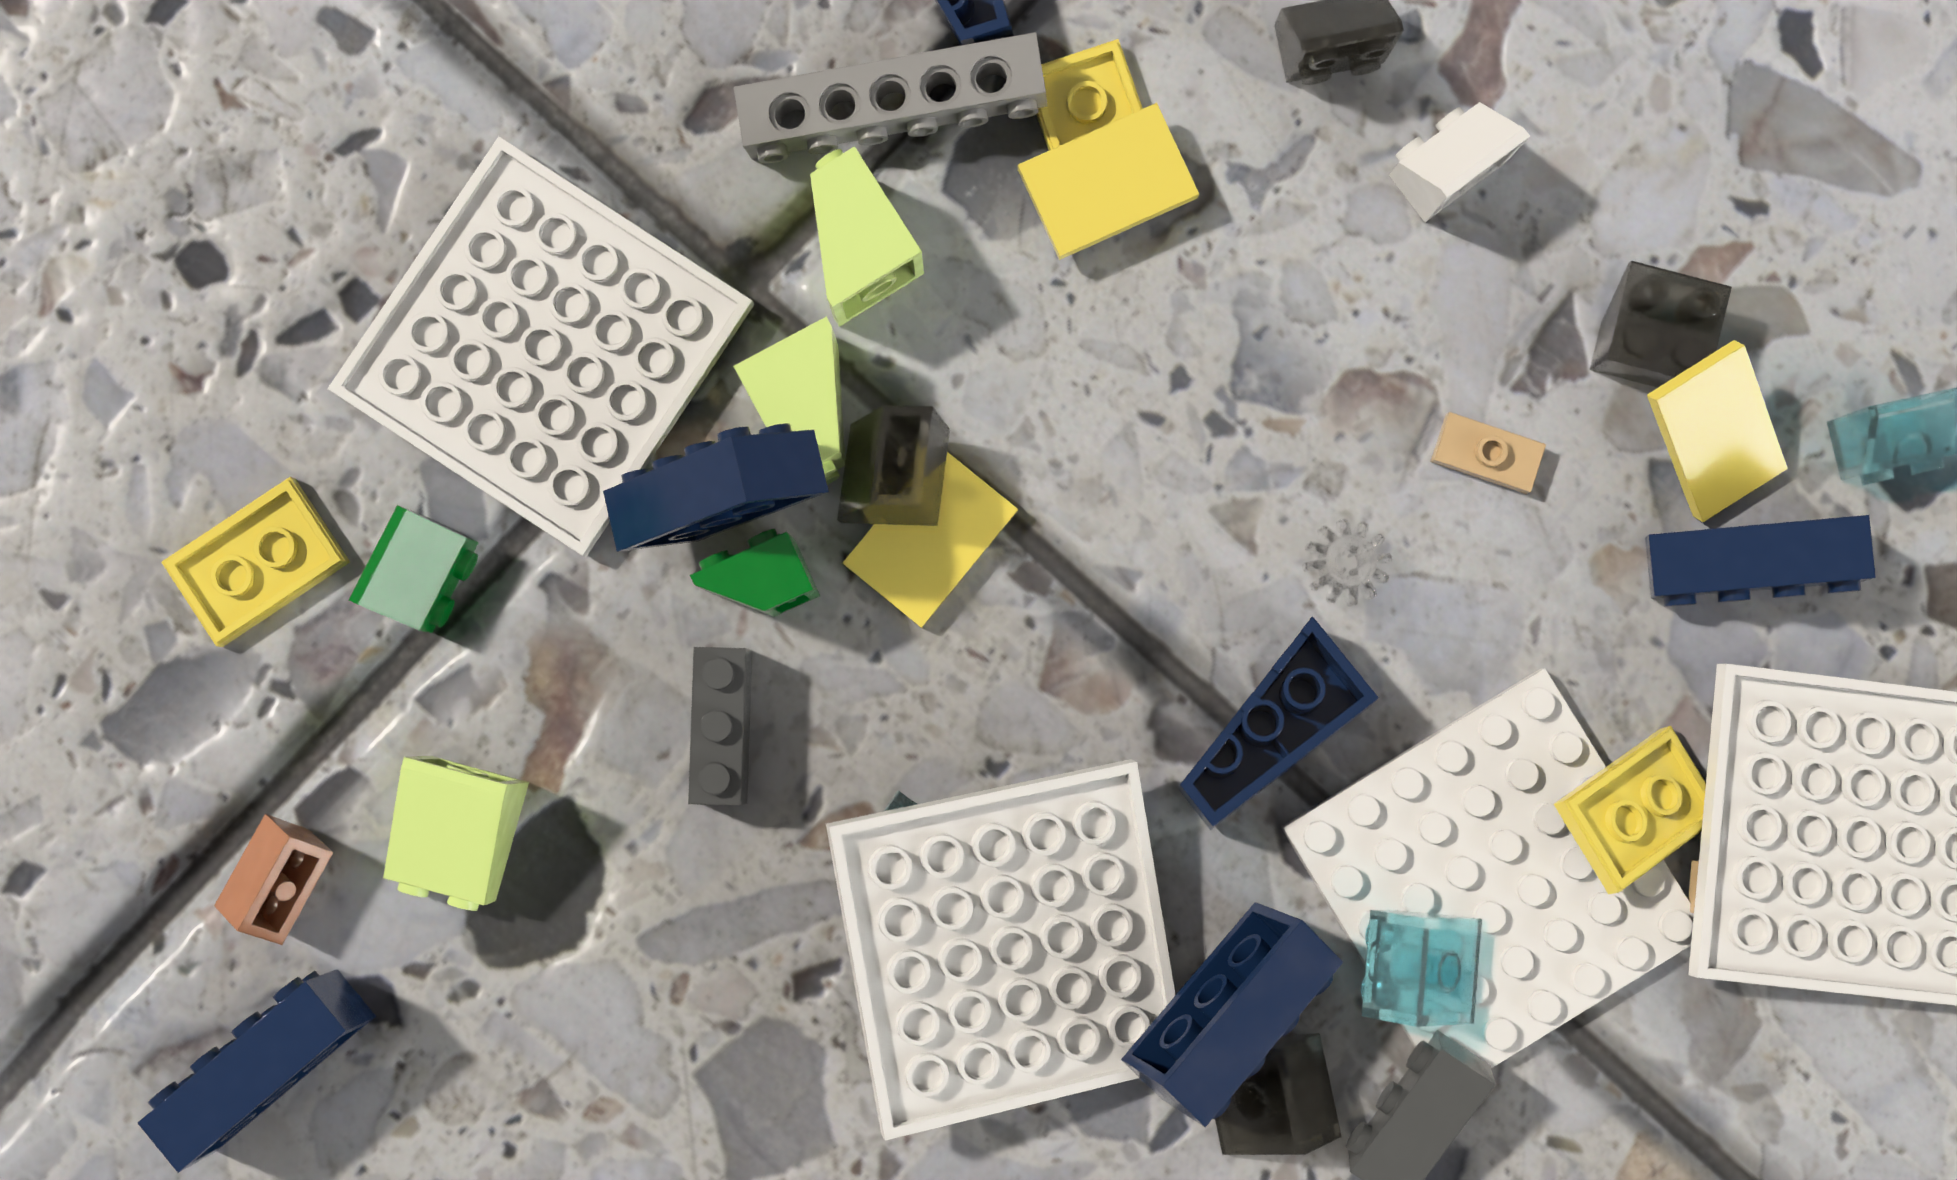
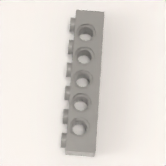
[734,32,1048,163]

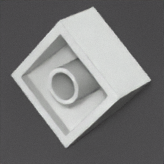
[1389,102,1530,223]

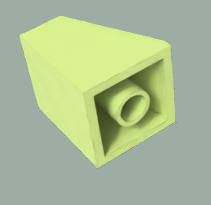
[810,146,924,327]
[733,316,846,485]
[383,756,529,911]

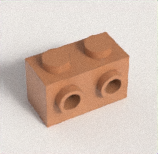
[214,814,333,945]

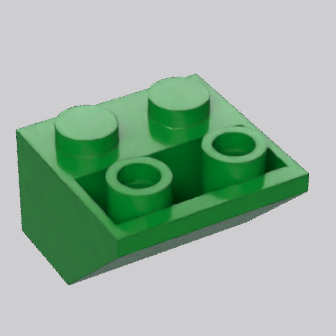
[690,528,820,617]

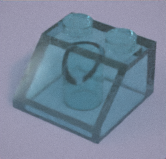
[1827,387,1957,486]
[1361,910,1482,1027]

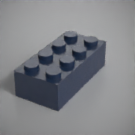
[603,423,829,552]
[1121,902,1343,1128]
[137,969,376,1173]

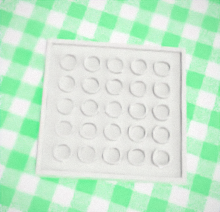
[327,136,755,557]
[1688,664,1957,1006]
[1281,668,1694,1068]
[826,759,1176,1141]

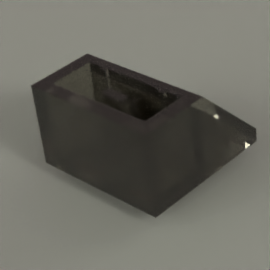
[1274,0,1404,85]
[1589,261,1732,388]
[837,406,950,526]

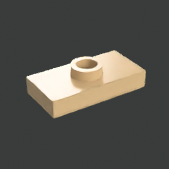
[1430,412,1546,494]

